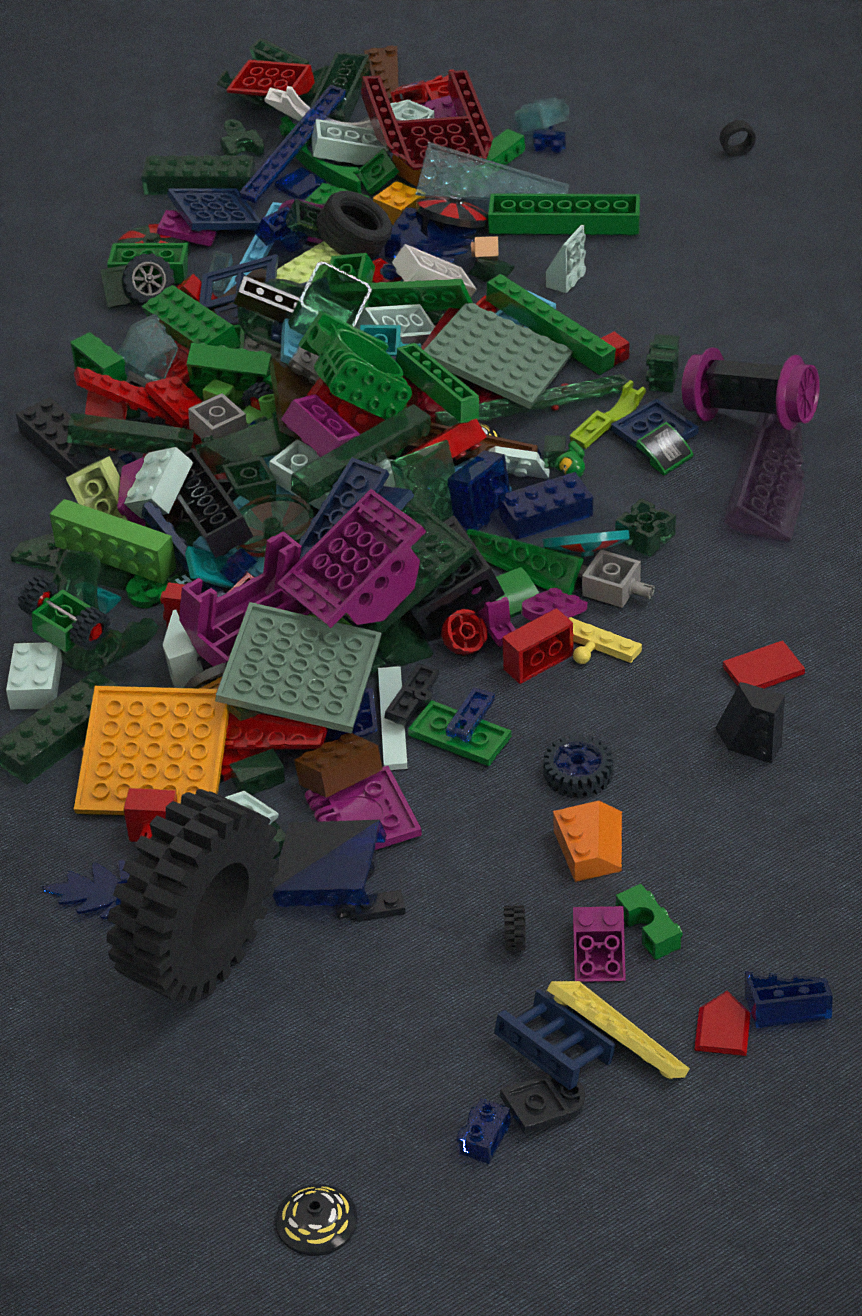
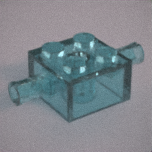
[515,96,569,132]

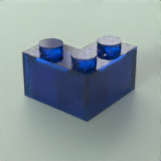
[254,206,312,253]

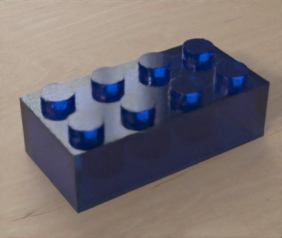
[498,472,593,540]

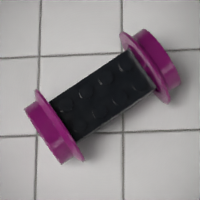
[682,347,820,430]

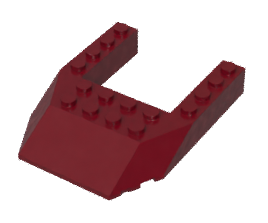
[361,70,493,170]

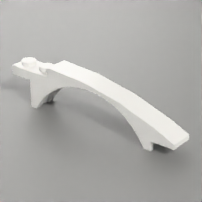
[265,86,373,129]

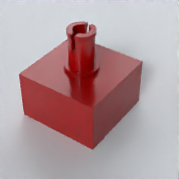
[123,788,178,842]

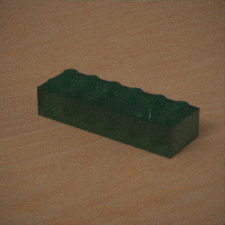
[310,52,370,123]
[141,155,256,195]
[0,670,120,785]

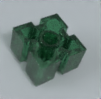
[646,334,679,393]
[615,498,676,557]

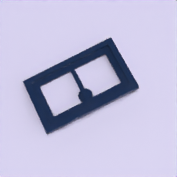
[199,254,278,309]

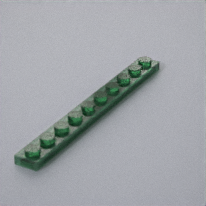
[435,374,628,427]

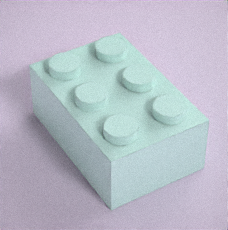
[124,447,193,519]
[6,642,62,710]

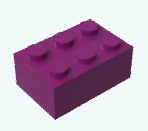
[281,394,360,460]

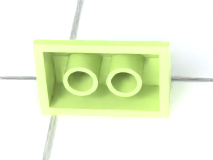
[66,456,128,520]

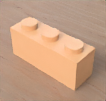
[471,236,499,262]

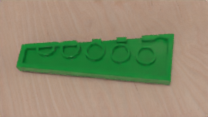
[467,529,584,595]

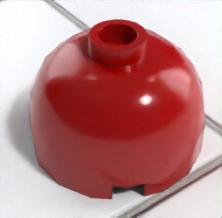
[442,609,487,655]

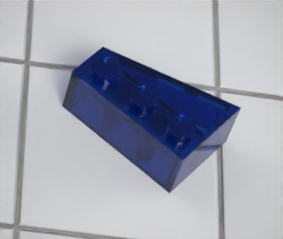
[384,207,424,259]
[745,971,833,1028]

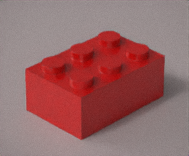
[502,608,574,684]

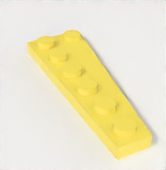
[547,981,690,1079]

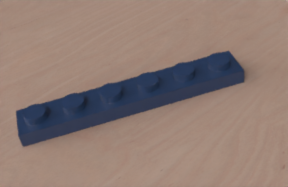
[141,501,226,597]

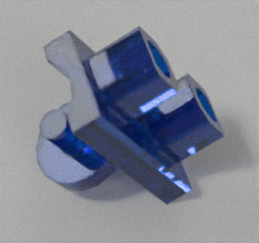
[533,125,567,153]

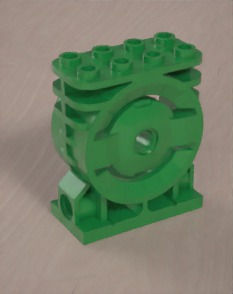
[299,310,412,420]

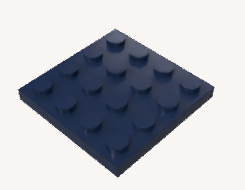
[167,189,262,231]

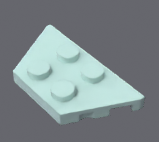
[390,100,435,121]
[469,446,549,479]

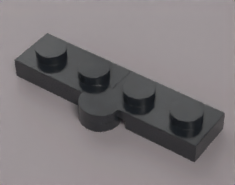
[384,663,439,726]

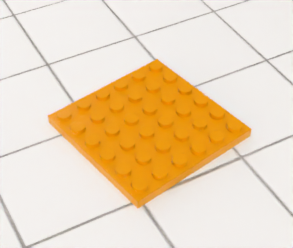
[74,686,230,815]

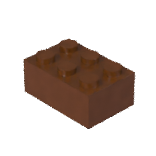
[294,733,383,798]

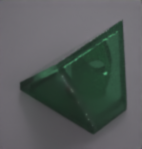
[468,258,515,282]

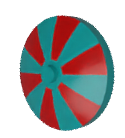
[542,530,630,557]

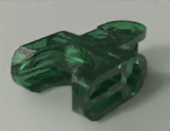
[220,119,265,163]

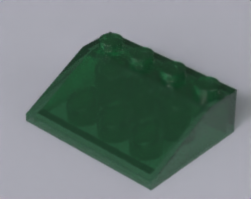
[390,440,466,534]

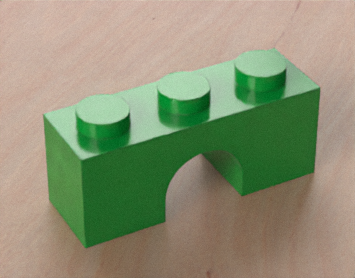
[616,884,683,960]

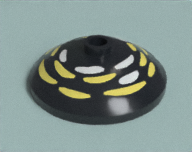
[276,1184,357,1256]

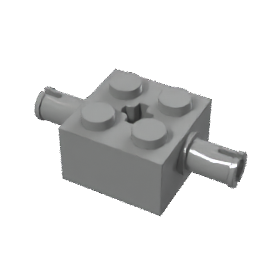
[578,550,655,608]

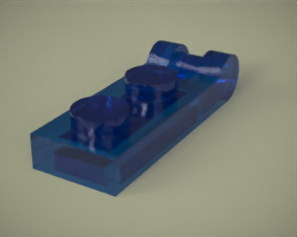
[446,687,495,743]

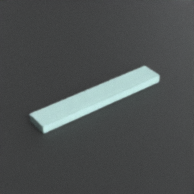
[378,666,408,770]

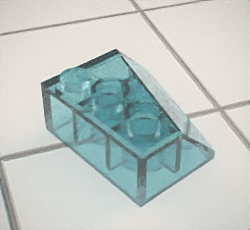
[117,314,178,381]

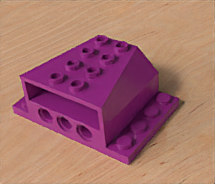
[277,489,426,629]

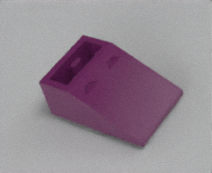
[117,457,149,527]
[573,906,626,982]

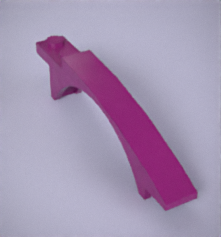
[471,587,516,647]

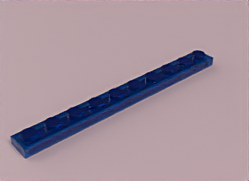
[239,85,346,203]

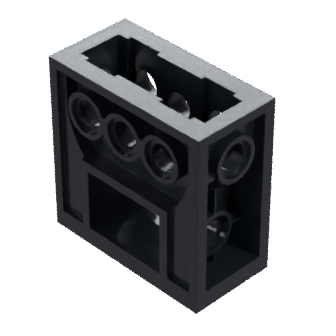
[403,515,505,641]

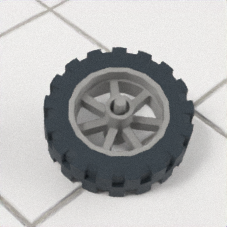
[122,253,174,306]

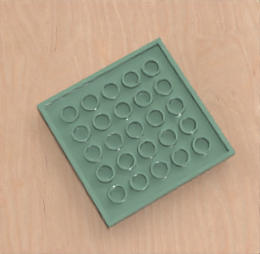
[424,303,573,409]
[215,602,381,733]

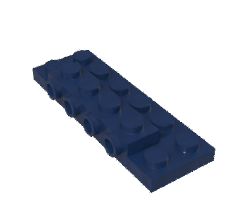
[299,457,390,559]

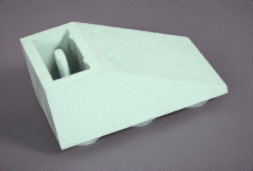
[546,225,586,293]
[163,610,203,688]

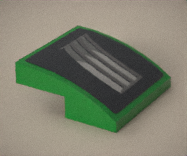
[636,422,694,476]

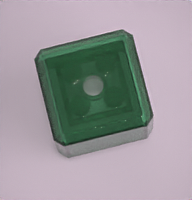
[288,261,372,335]

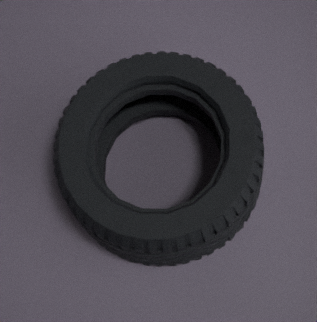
[316,191,392,259]

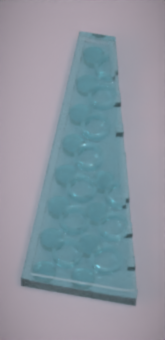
[415,142,569,200]

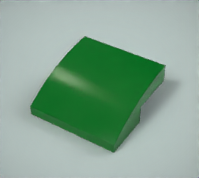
[495,567,539,618]

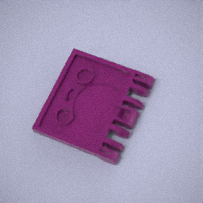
[305,766,422,863]

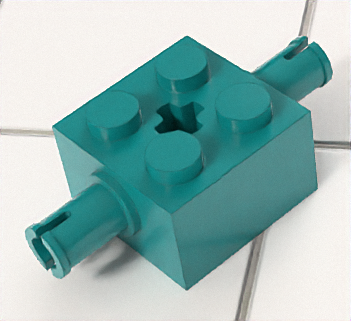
[360,325,421,362]

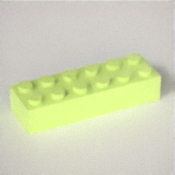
[276,241,341,290]

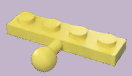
[569,617,642,664]

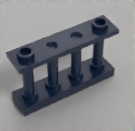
[494,989,615,1090]

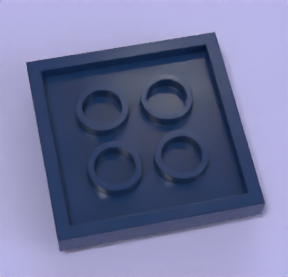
[611,399,699,455]

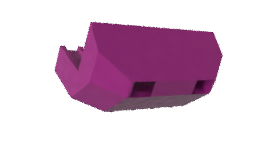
[179,531,312,667]

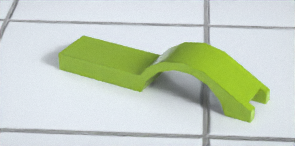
[569,380,646,449]

